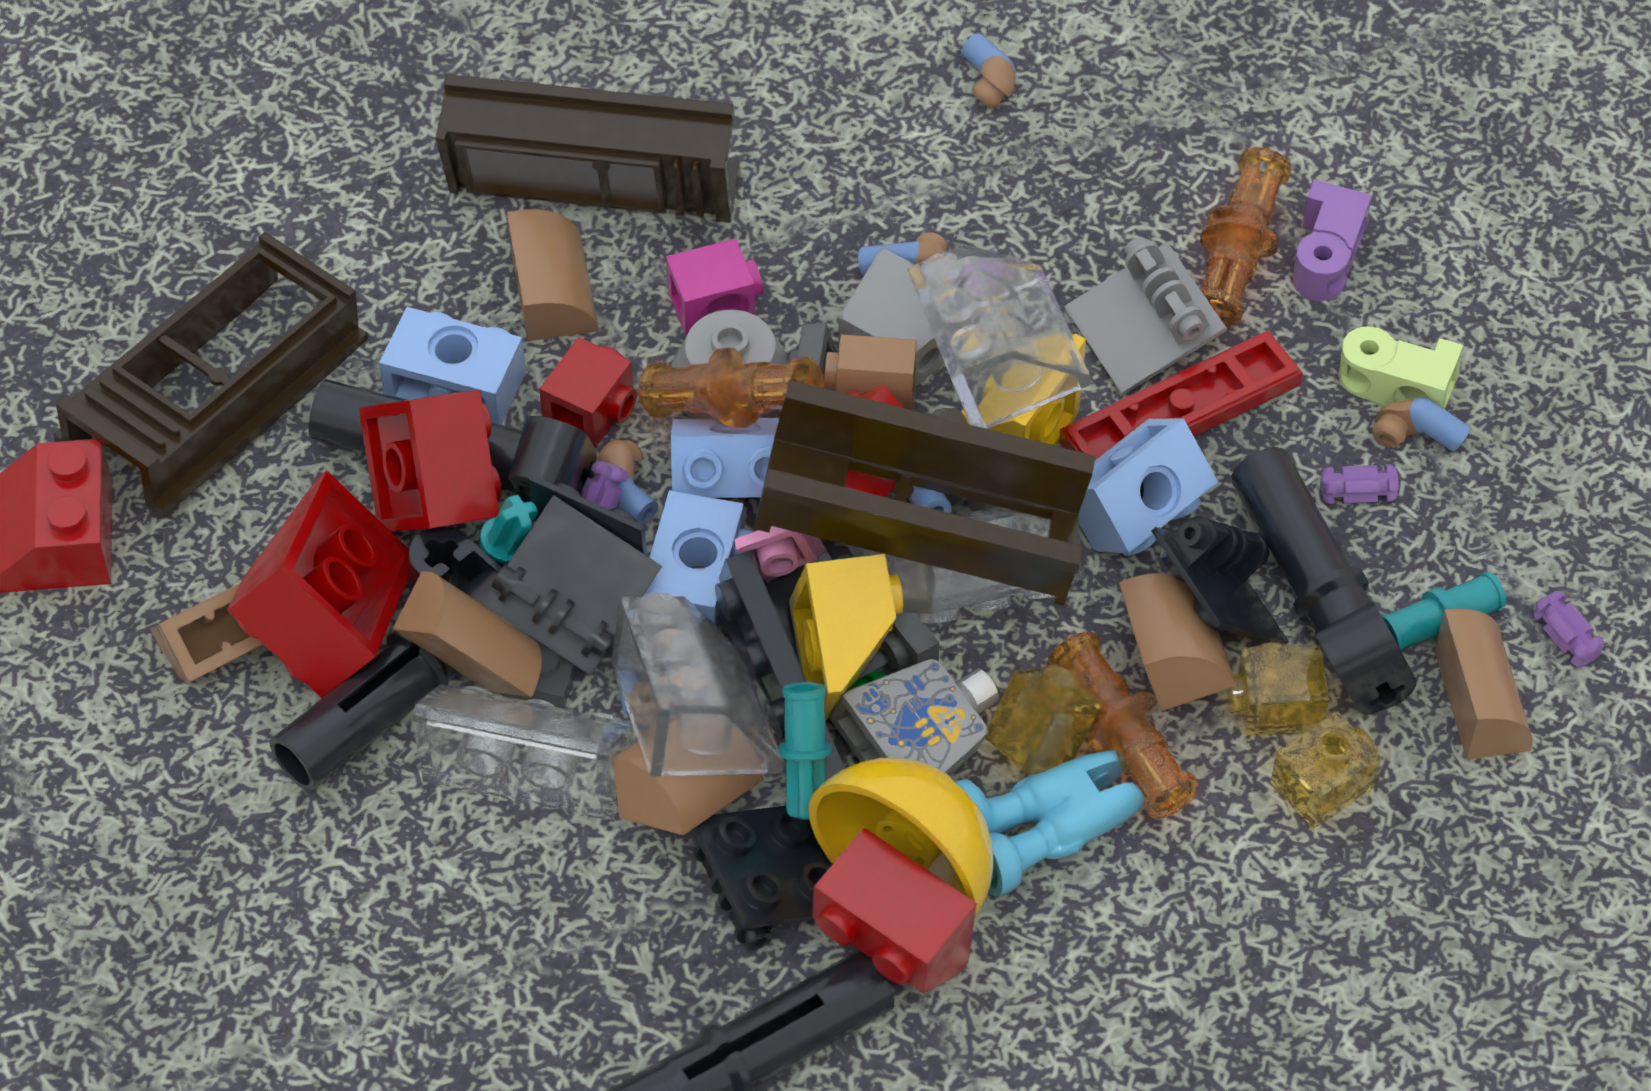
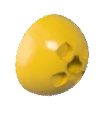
[808,758,993,920]

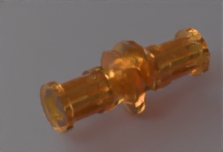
[1199,147,1292,326]
[638,347,824,429]
[1047,632,1199,819]

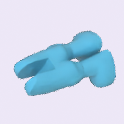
[955,750,1145,897]

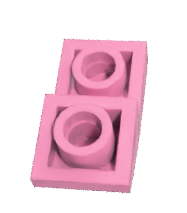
[734,526,827,583]

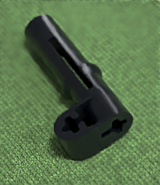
[308,379,597,497]
[1231,447,1417,715]
[269,526,516,791]
[606,950,894,1091]

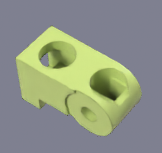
[1338,326,1463,409]

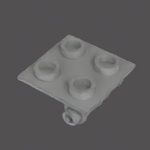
[1064,237,1227,396]

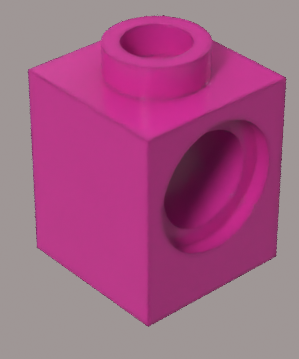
[666,238,763,337]

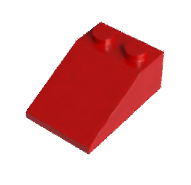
[227,471,410,698]

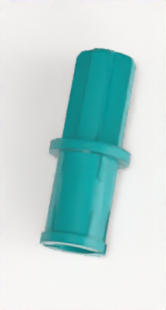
[479,495,538,567]
[778,682,833,820]

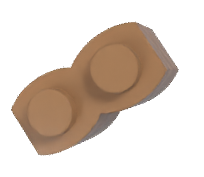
[824,334,917,411]

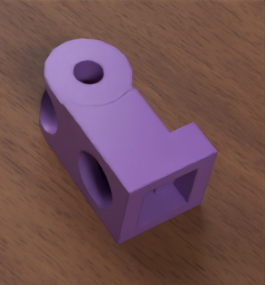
[1292,179,1372,301]

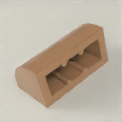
[507,209,599,341]
[393,571,542,697]
[1119,573,1236,711]
[149,583,263,683]
[1435,609,1533,760]
[613,705,764,835]

